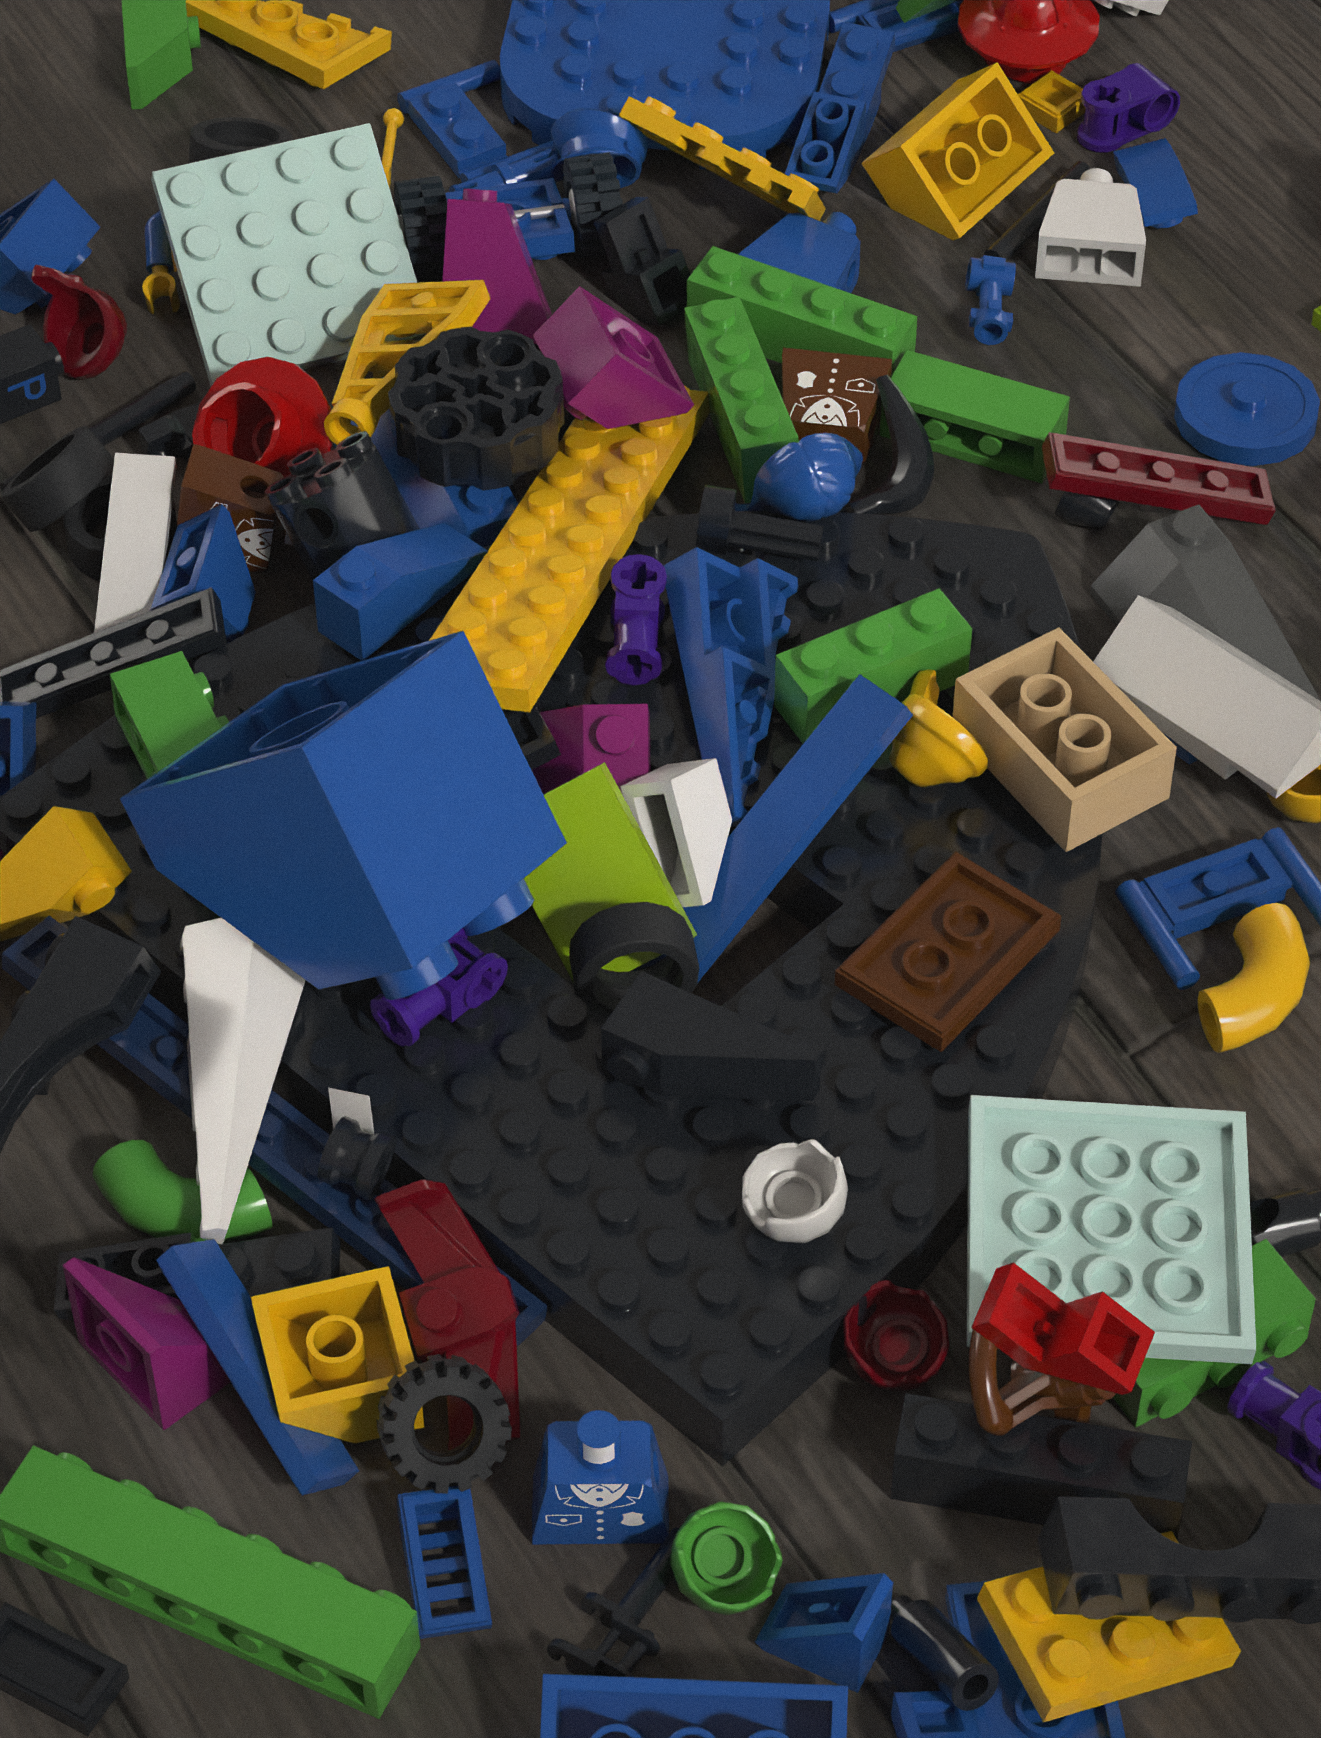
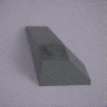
[1090,505,1321,701]

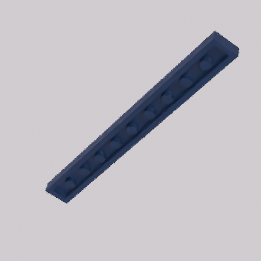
[2,915,547,1347]

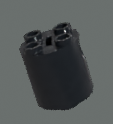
[265,431,420,580]

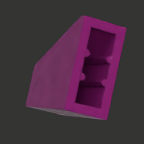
[442,189,552,344]

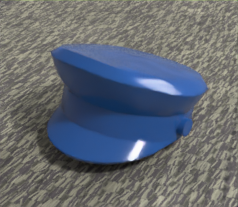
[551,108,649,188]

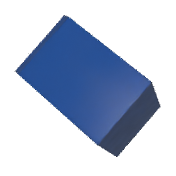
[755,1573,893,1693]

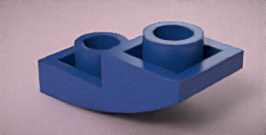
[1113,138,1198,228]

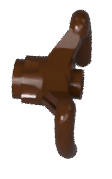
[969,1329,1116,1436]

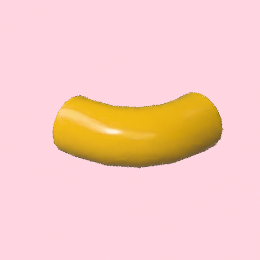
[1198,903,1310,1053]

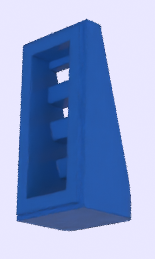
[397,1486,492,1639]

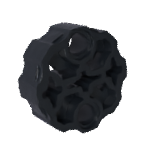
[388,326,564,491]

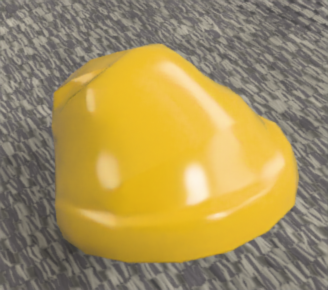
[889,669,988,787]

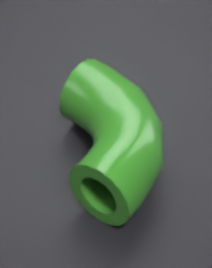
[92,1140,272,1245]

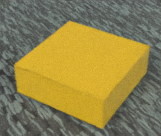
[1018,70,1085,133]

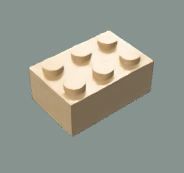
[953,627,1177,852]

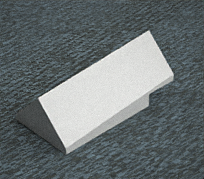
[1093,595,1321,799]

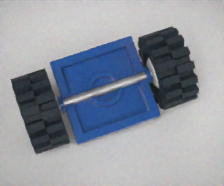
[394,152,623,281]

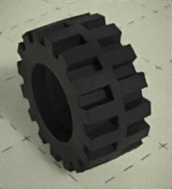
[377,1354,512,1494]

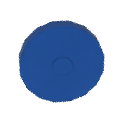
[1174,352,1320,466]

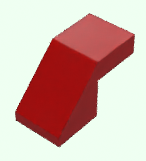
[971,1262,1155,1395]

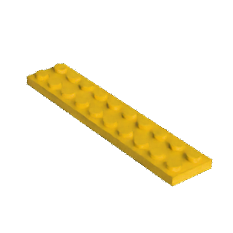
[429,386,710,712]

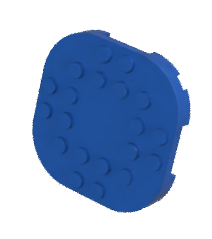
[500,0,830,170]

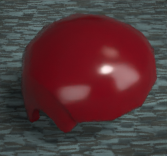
[843,1280,950,1391]

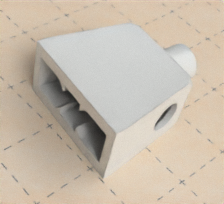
[1035,168,1146,287]

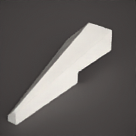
[180,918,305,1245]

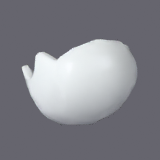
[742,1139,848,1243]

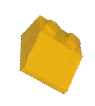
[251,1266,424,1444]

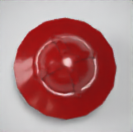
[958,0,1100,84]
[192,357,332,477]

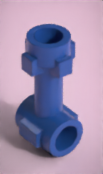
[965,255,1016,345]

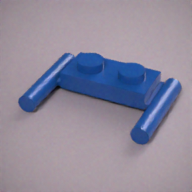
[397,60,560,183]
[1115,827,1321,990]

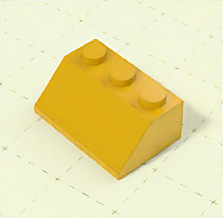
[861,62,1054,241]

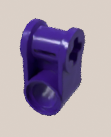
[1077,63,1180,152]

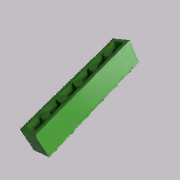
[0,1445,421,1719]

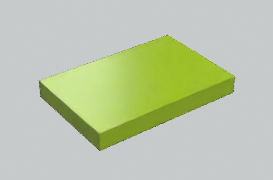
[524,762,697,983]

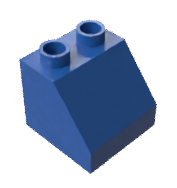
[120,631,567,1000]

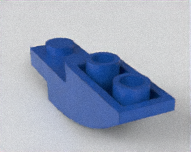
[785,22,895,194]

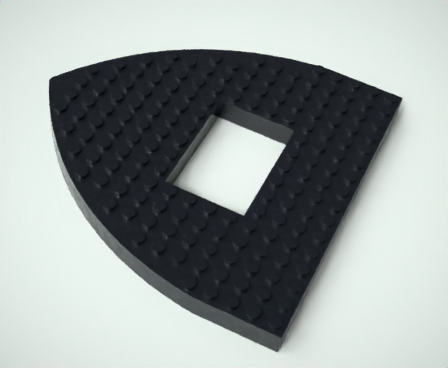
[0,511,1103,1467]

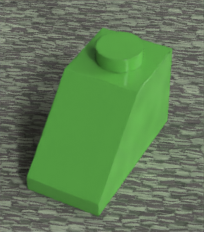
[122,0,201,110]

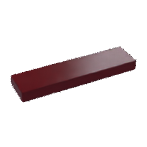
[1042,432,1276,525]

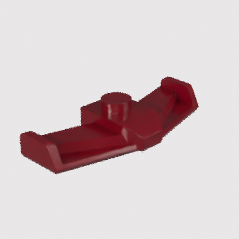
[374,1180,520,1451]

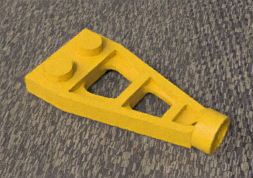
[324,280,491,445]

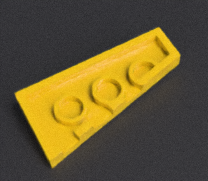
[186,0,392,90]
[618,96,826,221]

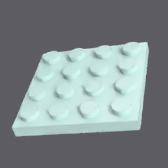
[151,123,426,386]
[967,1095,1256,1364]

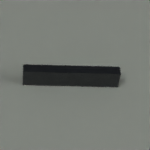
[0,587,227,719]

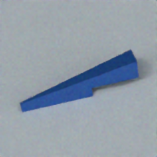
[663,547,798,827]

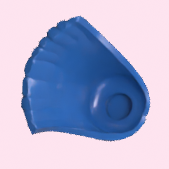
[735,433,863,522]

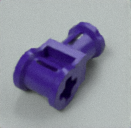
[605,554,667,685]
[370,928,508,1047]
[1227,1361,1321,1490]

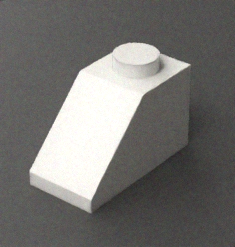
[620,758,732,907]

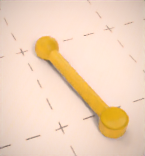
[382,108,404,188]

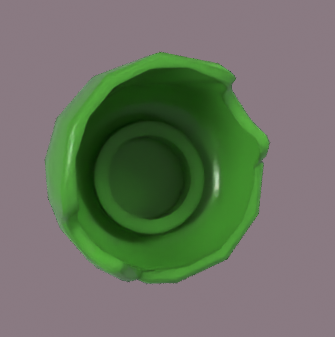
[670,1501,782,1615]

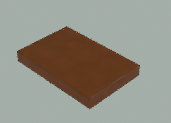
[834,851,1062,1052]

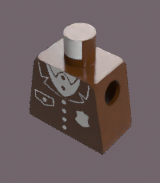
[782,347,892,464]
[177,444,293,573]

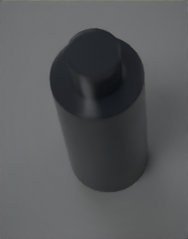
[890,1595,999,1711]

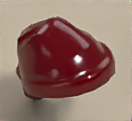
[31,265,127,380]

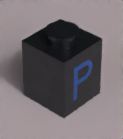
[0,324,64,424]

